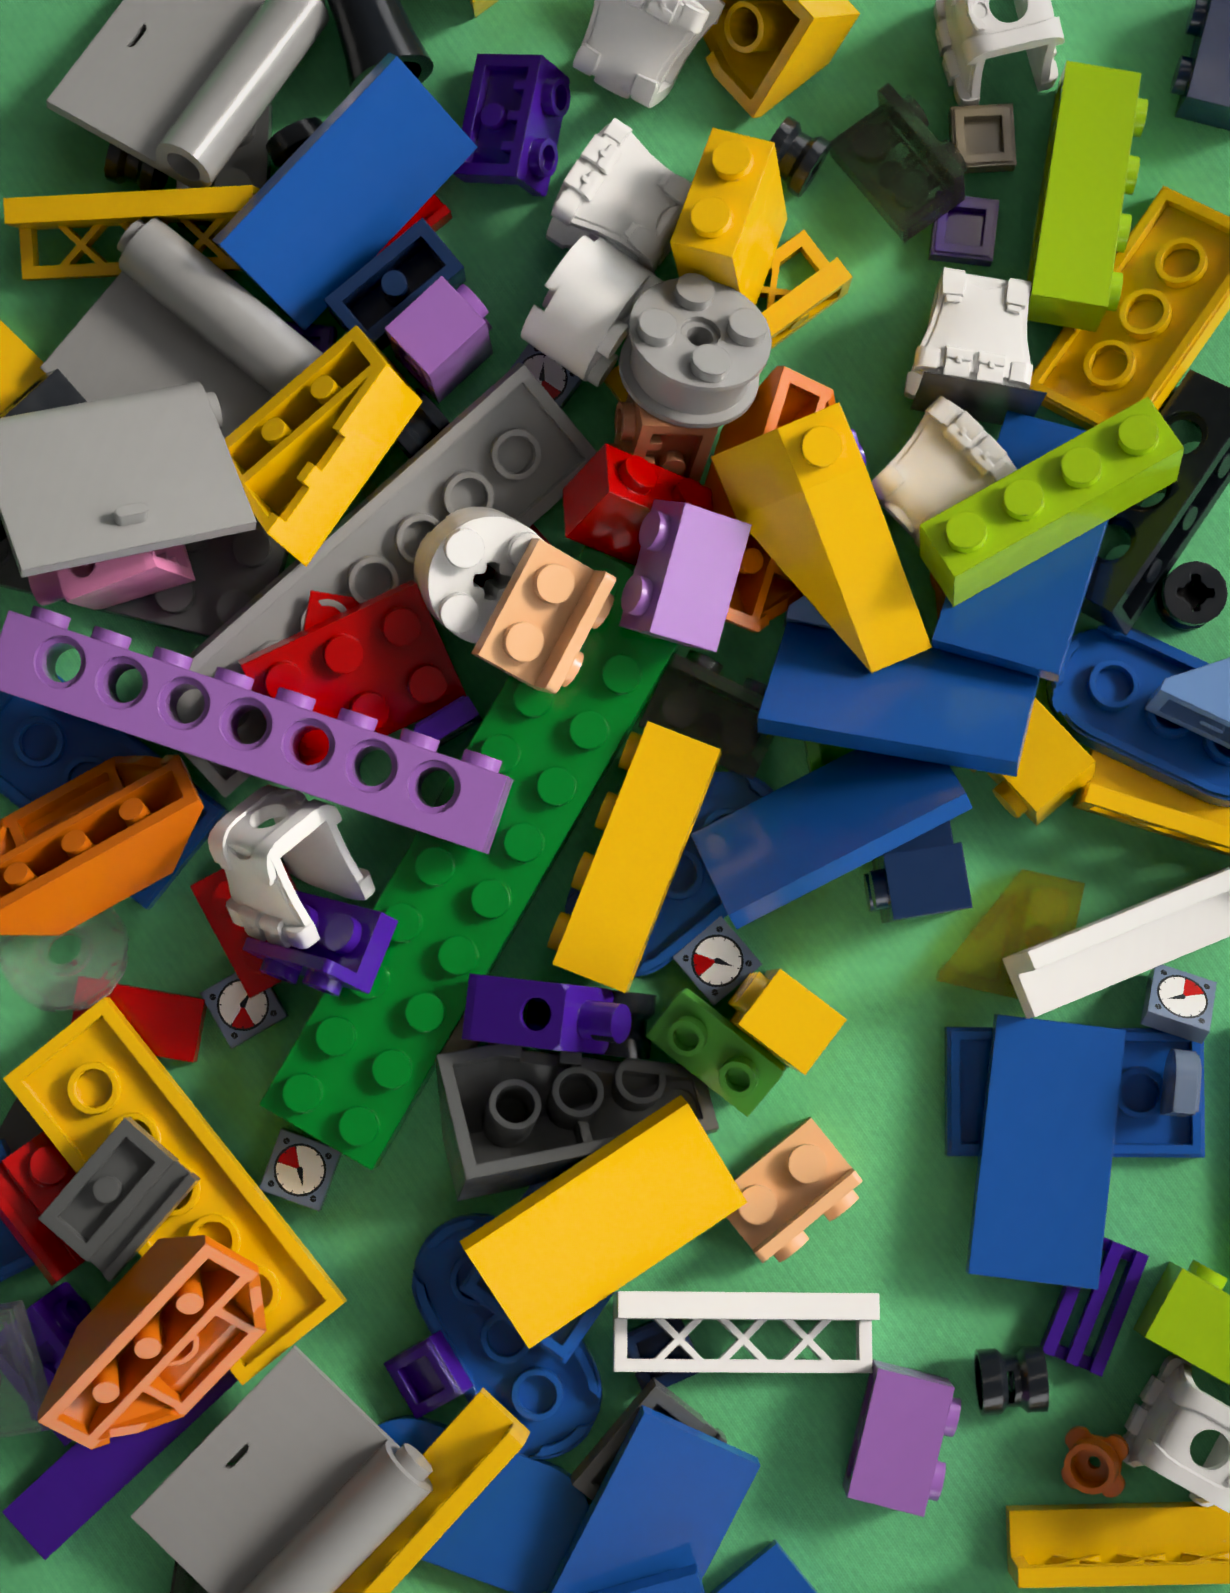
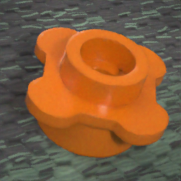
[1061,1426,1129,1498]

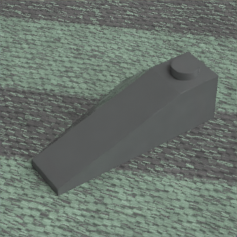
[435,1043,719,1201]

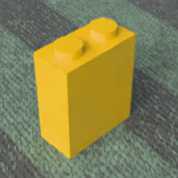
[670,127,788,305]

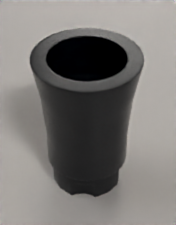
[327,0,434,93]

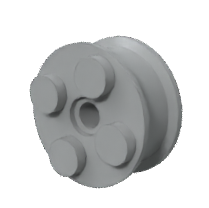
[619,273,772,429]

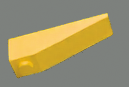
[703,0,860,118]
[710,402,932,673]

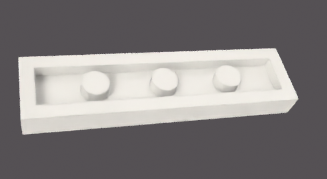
[1002,866,1230,1019]
[613,1291,880,1373]

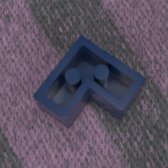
[864,820,973,923]

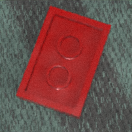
[238,580,466,765]

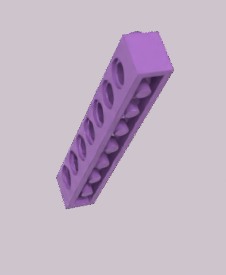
[0,605,513,854]

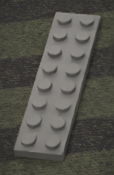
[177,362,597,798]

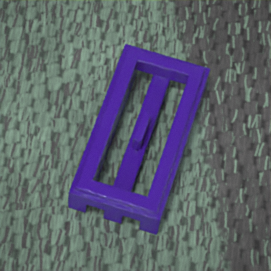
[1040,1237,1149,1377]

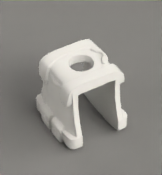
[573,0,726,108]
[934,0,1065,106]
[546,118,692,272]
[904,267,1033,400]
[872,396,1017,548]
[208,785,375,949]
[1123,1355,1230,1513]

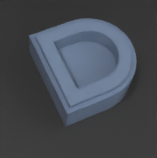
[1160,1049,1202,1117]

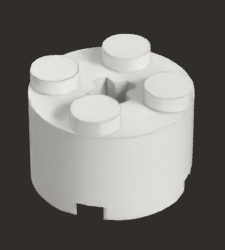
[521,232,663,387]
[414,507,544,644]

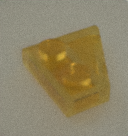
[935,869,1085,1008]

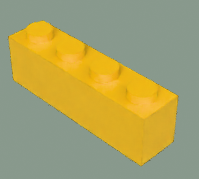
[547,721,722,993]
[728,968,847,1075]

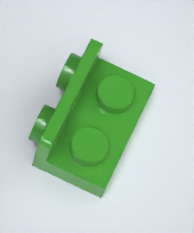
[646,988,786,1117]

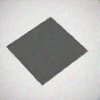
[910,371,1047,425]

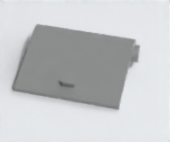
[46,0,329,188]
[40,217,323,439]
[0,381,257,578]
[130,1345,433,1593]

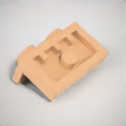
[471,538,616,694]
[726,1117,863,1263]

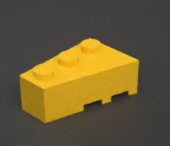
[224,325,423,567]

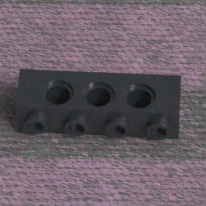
[1080,369,1230,636]

